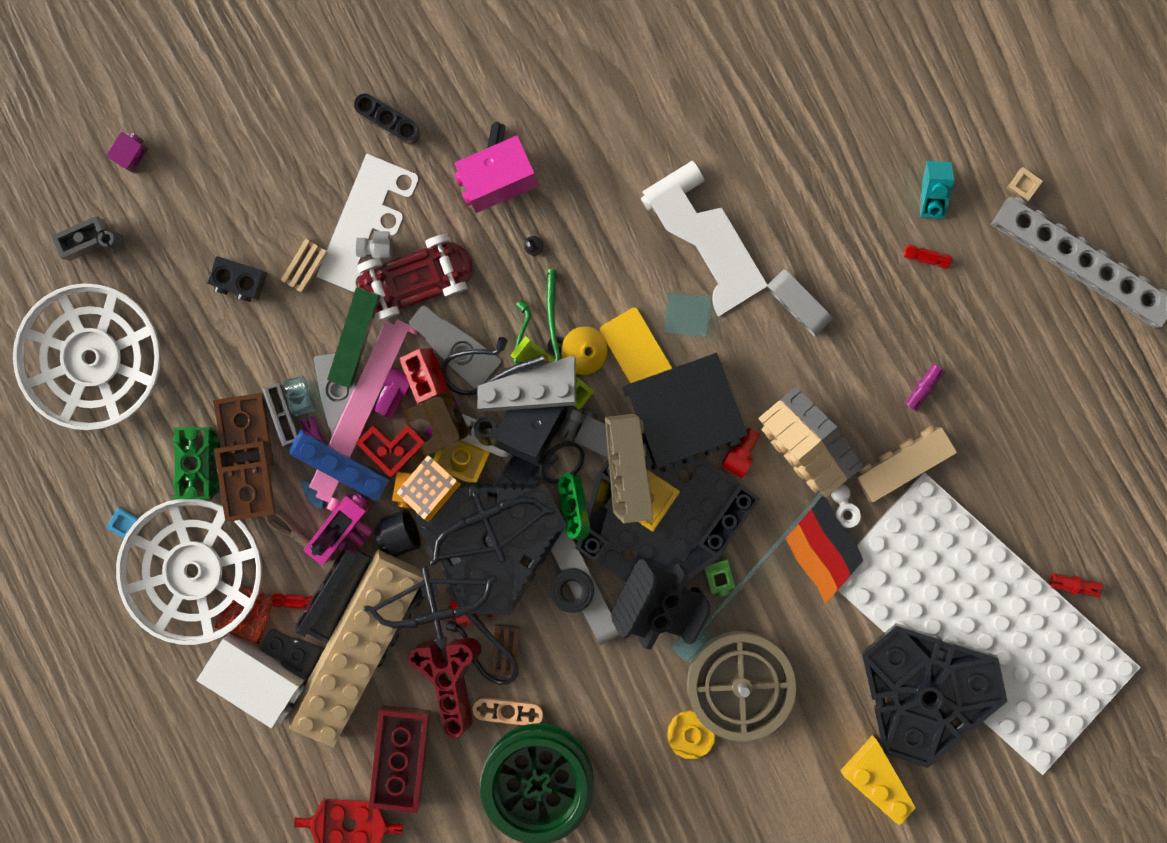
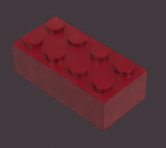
[368,705,431,813]

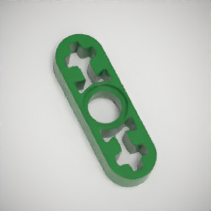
[558,473,590,541]

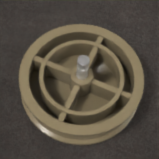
[687,631,796,742]

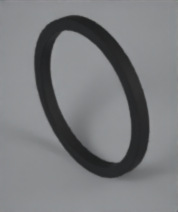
[540,441,585,484]

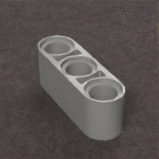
[766,269,833,336]

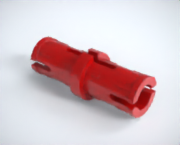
[1049,573,1102,598]

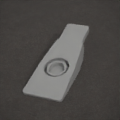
[409,305,501,389]
[314,354,358,449]

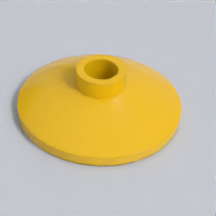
[561,326,607,375]

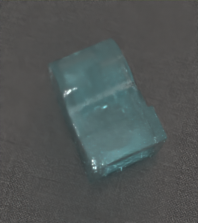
[284,375,316,416]

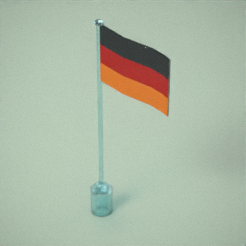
[671,493,863,663]

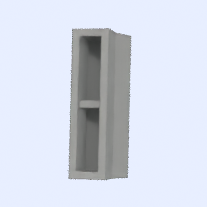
[262,383,297,447]

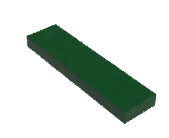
[327,287,381,388]

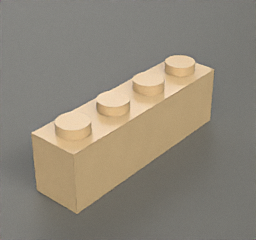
[854,426,957,503]

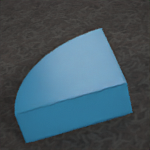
[303,481,325,509]

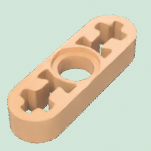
[473,697,543,725]

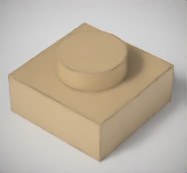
[1007,167,1043,202]

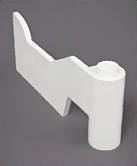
[641,161,767,316]

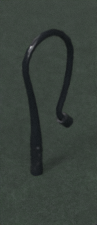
[441,337,549,396]
[446,586,519,685]

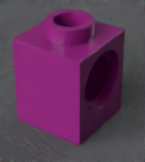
[106,132,148,173]

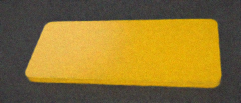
[600,308,672,383]

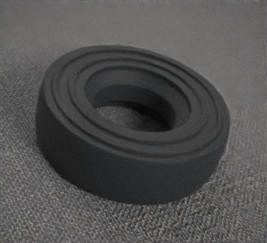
[550,568,594,613]

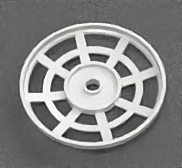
[13,283,161,430]
[116,499,263,645]

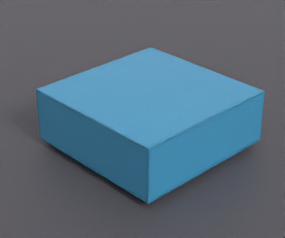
[106,507,139,539]

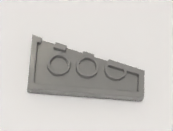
[477,356,576,412]

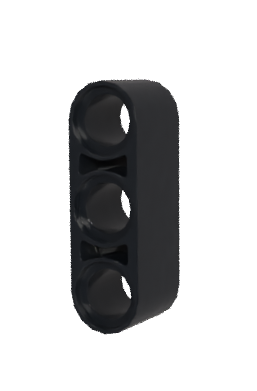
[354,93,420,145]

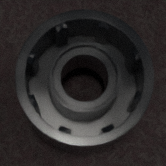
[374,509,421,557]

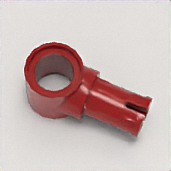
[721,428,760,478]

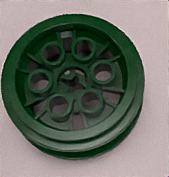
[480,723,594,843]

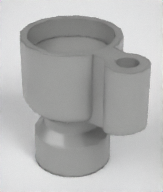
[356,231,393,260]

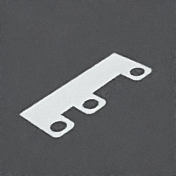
[316,154,418,292]

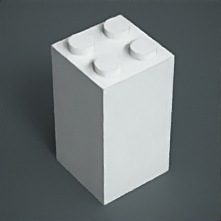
[196,632,306,729]

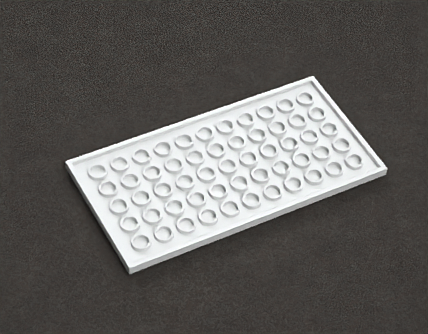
[838,472,1141,775]

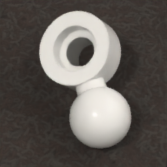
[831,484,861,528]

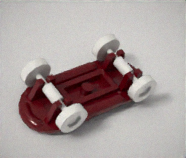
[357,233,473,322]

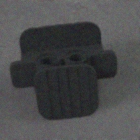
[611,559,710,650]

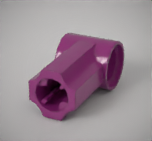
[373,366,411,419]

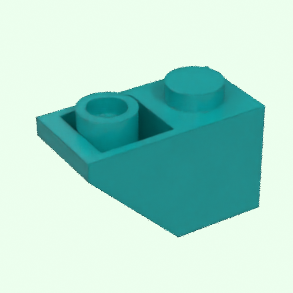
[920,161,954,219]

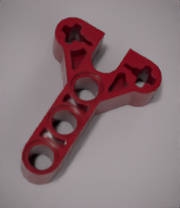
[407,638,481,739]

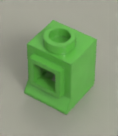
[704,558,735,597]

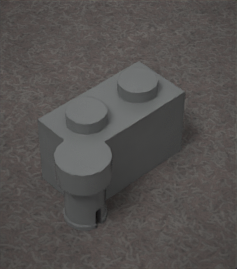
[51,216,124,261]
[558,407,608,457]

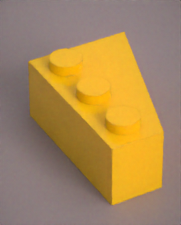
[840,735,916,826]

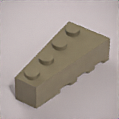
[605,413,653,523]

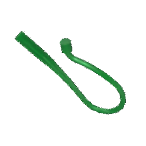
[514,269,560,373]

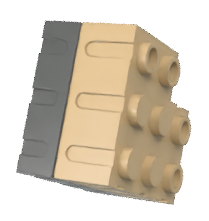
[758,387,863,498]

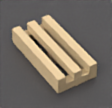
[281,239,328,293]

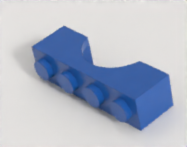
[289,429,389,501]

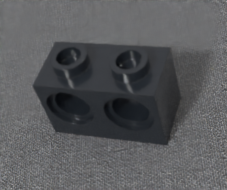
[207,256,267,302]

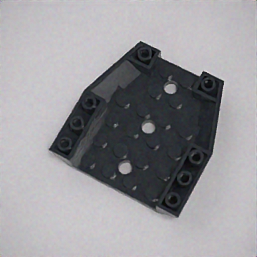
[576,434,760,582]

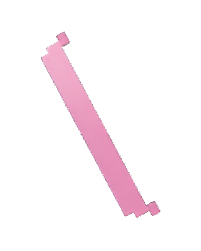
[309,319,418,511]

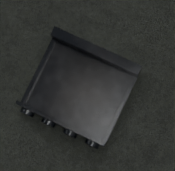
[622,353,747,472]
[295,543,424,667]

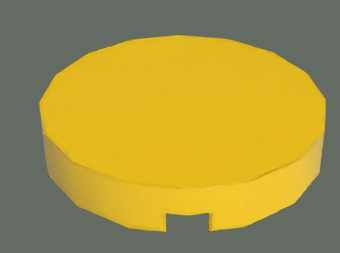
[667,710,716,760]

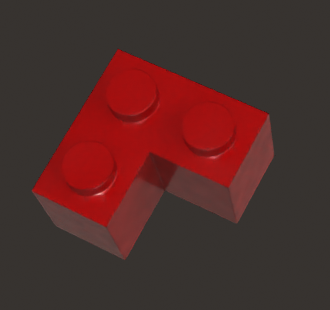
[356,425,428,477]

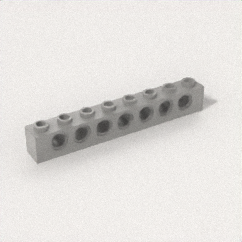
[990,197,1167,328]

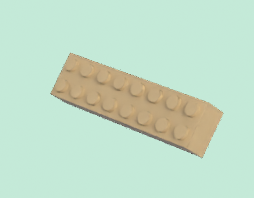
[288,549,424,748]

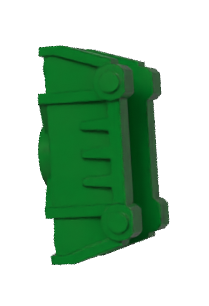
[172,427,220,499]

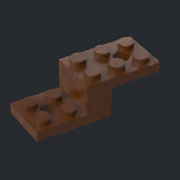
[213,393,276,522]

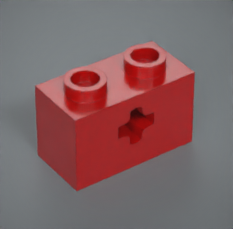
[399,348,450,403]

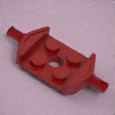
[294,798,403,843]

